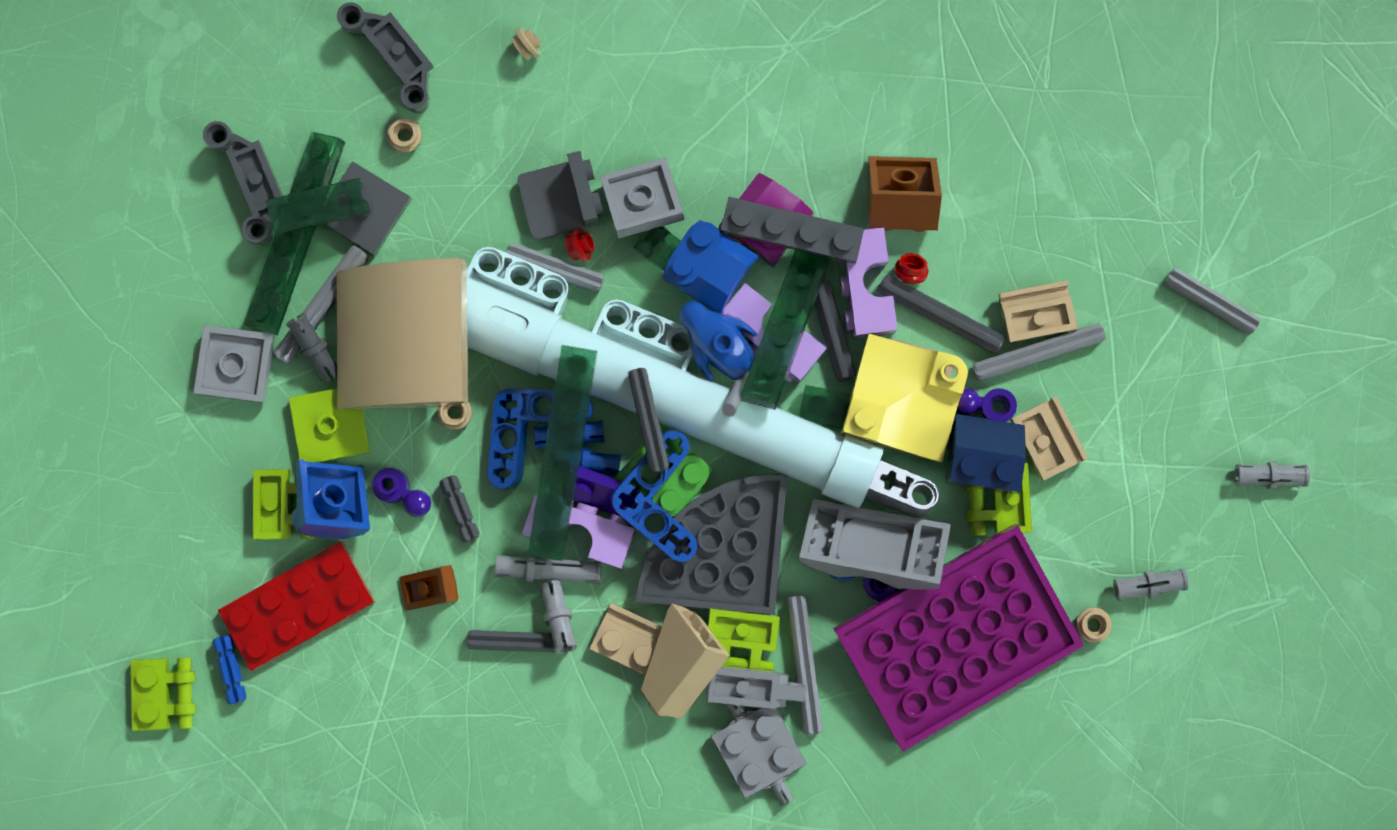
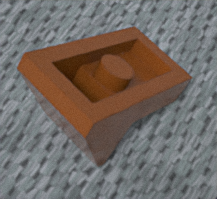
[399,565,459,611]

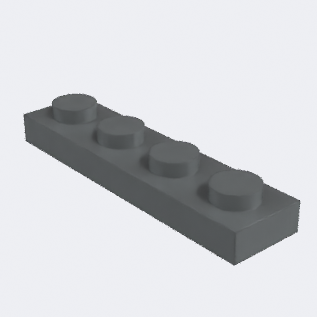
[720,197,865,264]

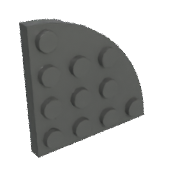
[635,474,787,615]

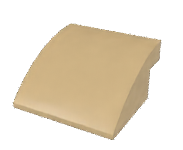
[337,258,468,410]

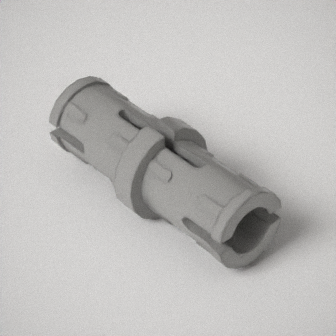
[1234,462,1310,489]
[1113,569,1188,601]
[540,580,577,654]

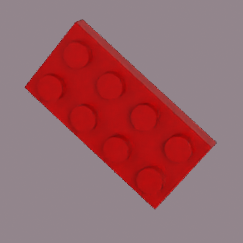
[218,541,376,671]

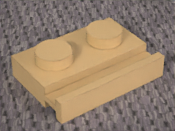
[998,280,1078,344]
[1010,396,1088,481]
[590,603,662,675]

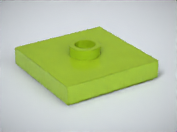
[289,388,371,463]

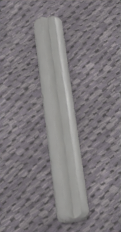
[274,246,368,364]
[973,323,1106,381]
[787,595,823,735]

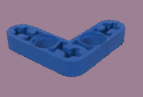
[487,388,593,490]
[611,430,698,562]

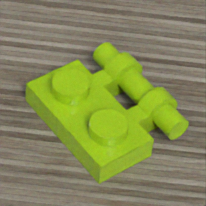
[965,463,1032,536]
[253,469,315,540]
[708,609,780,671]
[131,657,196,731]

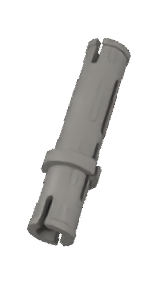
[495,554,602,584]

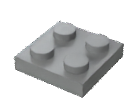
[600,158,685,239]
[193,325,275,403]

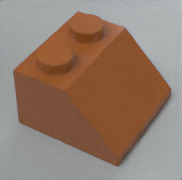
[867,156,942,232]

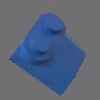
[662,220,759,314]
[292,459,370,539]

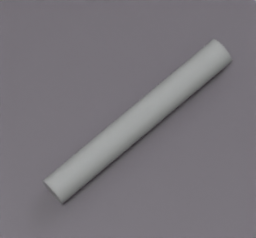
[722,359,758,417]

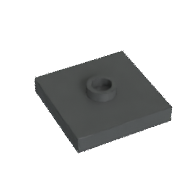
[315,161,412,256]

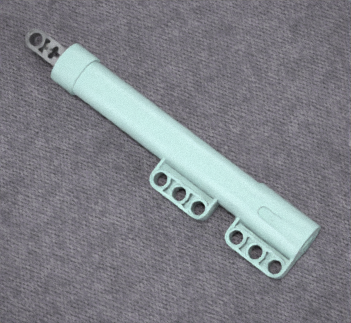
[467,247,939,518]

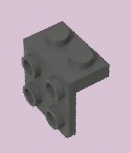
[517,151,603,240]

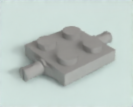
[711,704,807,806]

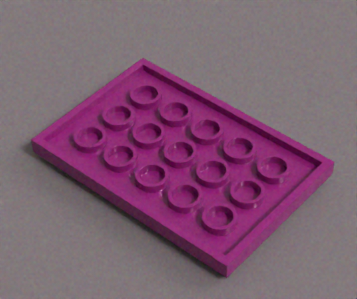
[833,524,1084,751]

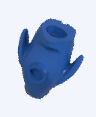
[678,300,758,381]

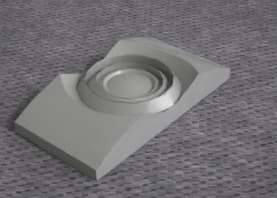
[799,499,951,589]

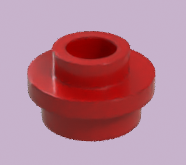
[565,227,595,262]
[894,253,929,285]

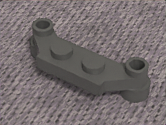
[337,2,434,113]
[203,121,287,245]

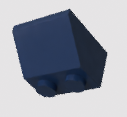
[945,414,1026,494]

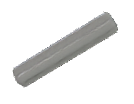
[506,243,604,293]
[1164,268,1260,335]

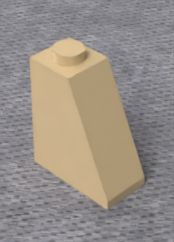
[641,604,730,719]

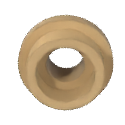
[511,27,542,60]
[387,118,422,153]
[437,402,472,430]
[1076,607,1112,643]

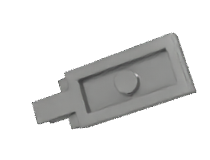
[706,666,806,709]

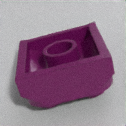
[719,173,814,268]

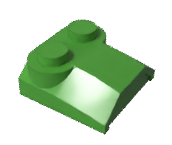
[614,423,712,518]

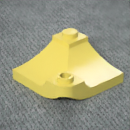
[841,334,968,463]

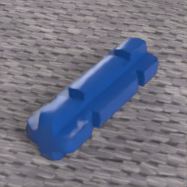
[212,635,247,704]

